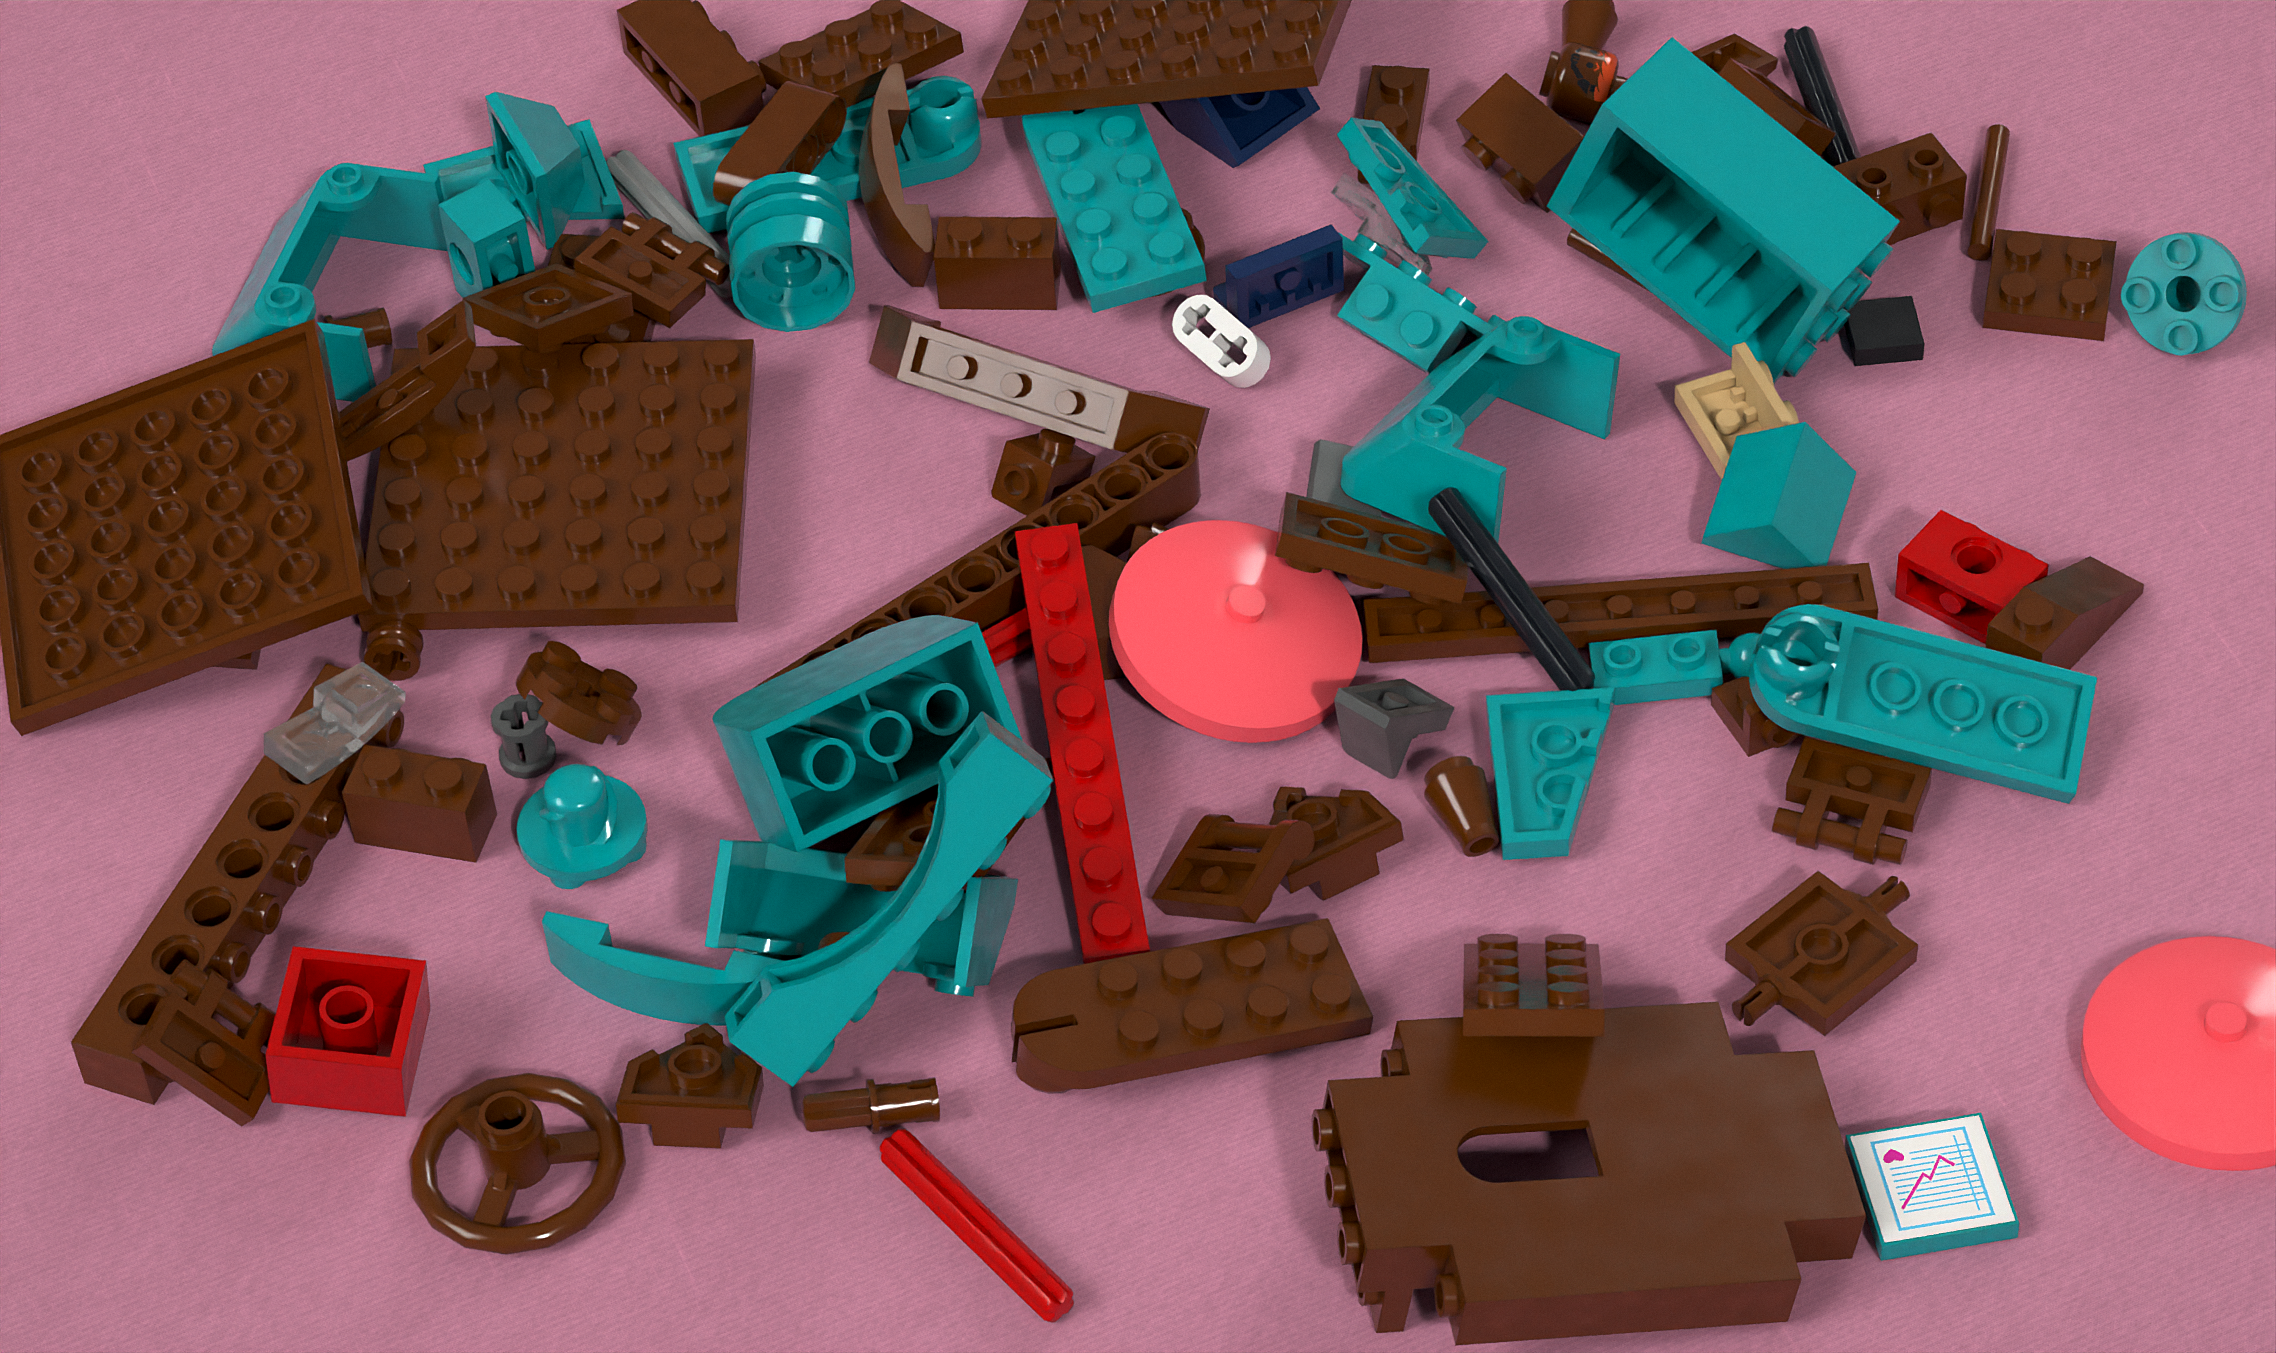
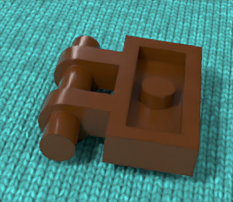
[575,212,730,328]
[1772,736,1932,865]
[132,959,276,1127]

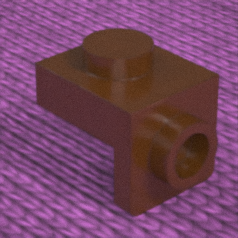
[991,429,1096,516]

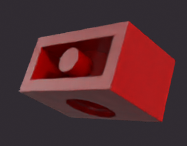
[1895,510,2049,644]

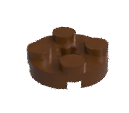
[516,641,642,745]

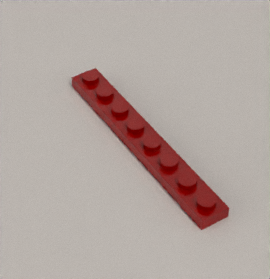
[1015,523,1150,964]

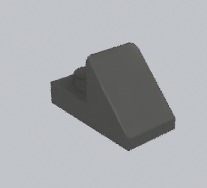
[1334,678,1455,779]

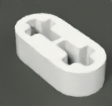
[1172,295,1271,388]

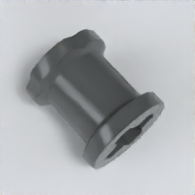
[491,694,557,779]

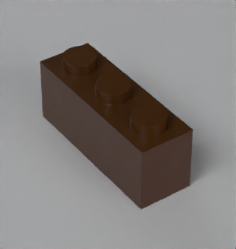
[617,0,767,137]

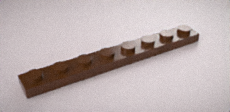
[1364,563,1878,663]

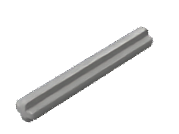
[606,150,733,298]

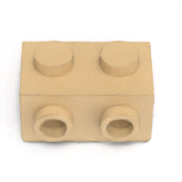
[1674,342,1799,480]

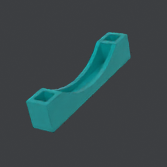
[724,711,1053,1087]

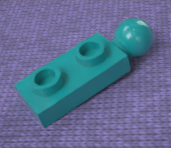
[1589,630,1760,705]

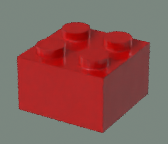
[265,946,430,1117]

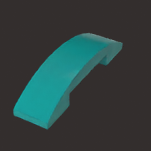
[542,911,784,1026]

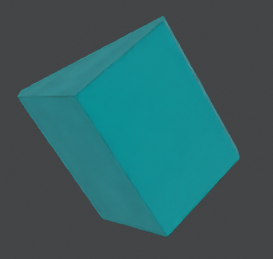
[1701,422,1857,569]

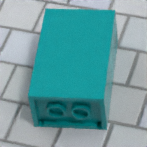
[1547,37,1900,384]

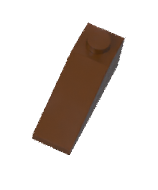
[1985,556,2144,670]

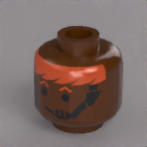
[1539,42,1628,125]

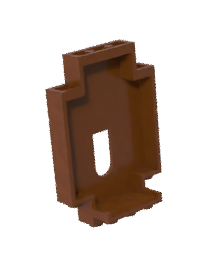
[1312,1002,1866,1346]

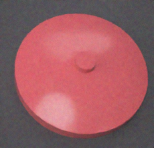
[1108,520,1362,743]
[2081,936,2276,1171]

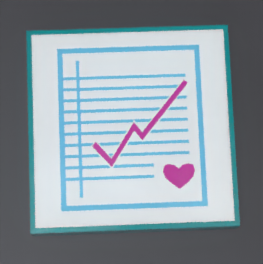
[1845,1113,2020,1261]

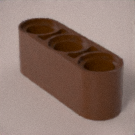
[713,81,847,206]

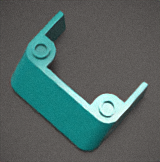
[212,163,448,402]
[1340,316,1620,543]
[705,839,1018,997]

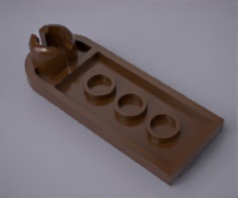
[1011,918,1373,1094]

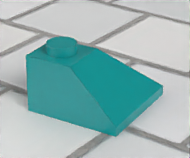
[485,92,588,250]

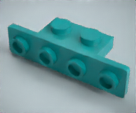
[1337,232,1506,375]

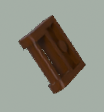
[1151,814,1315,924]

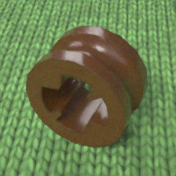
[364,620,424,681]

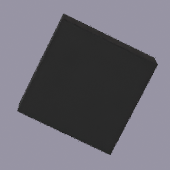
[1844,296,1925,366]

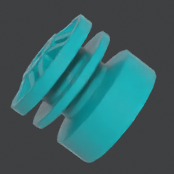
[726,172,856,332]

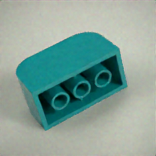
[712,615,1023,852]

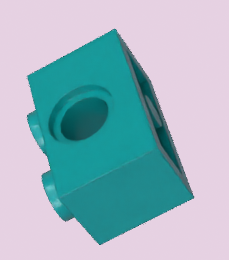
[438,180,535,298]

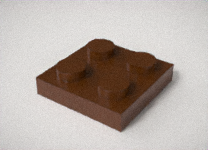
[1982,229,2117,341]
[462,263,634,353]

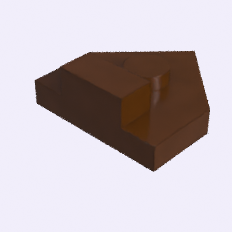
[1256,787,1404,901]
[616,1023,764,1149]

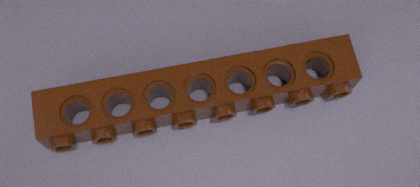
[71,664,404,1105]

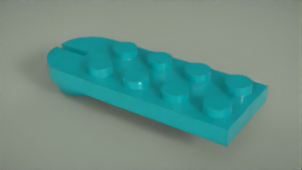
[673,76,982,233]
[1022,104,1207,313]
[1749,604,2097,804]

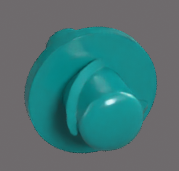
[2121,232,2247,356]
[517,764,648,889]

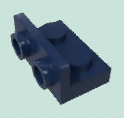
[1213,224,1344,328]

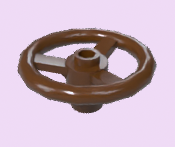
[409,1073,626,1255]

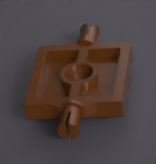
[1725,871,1918,1036]

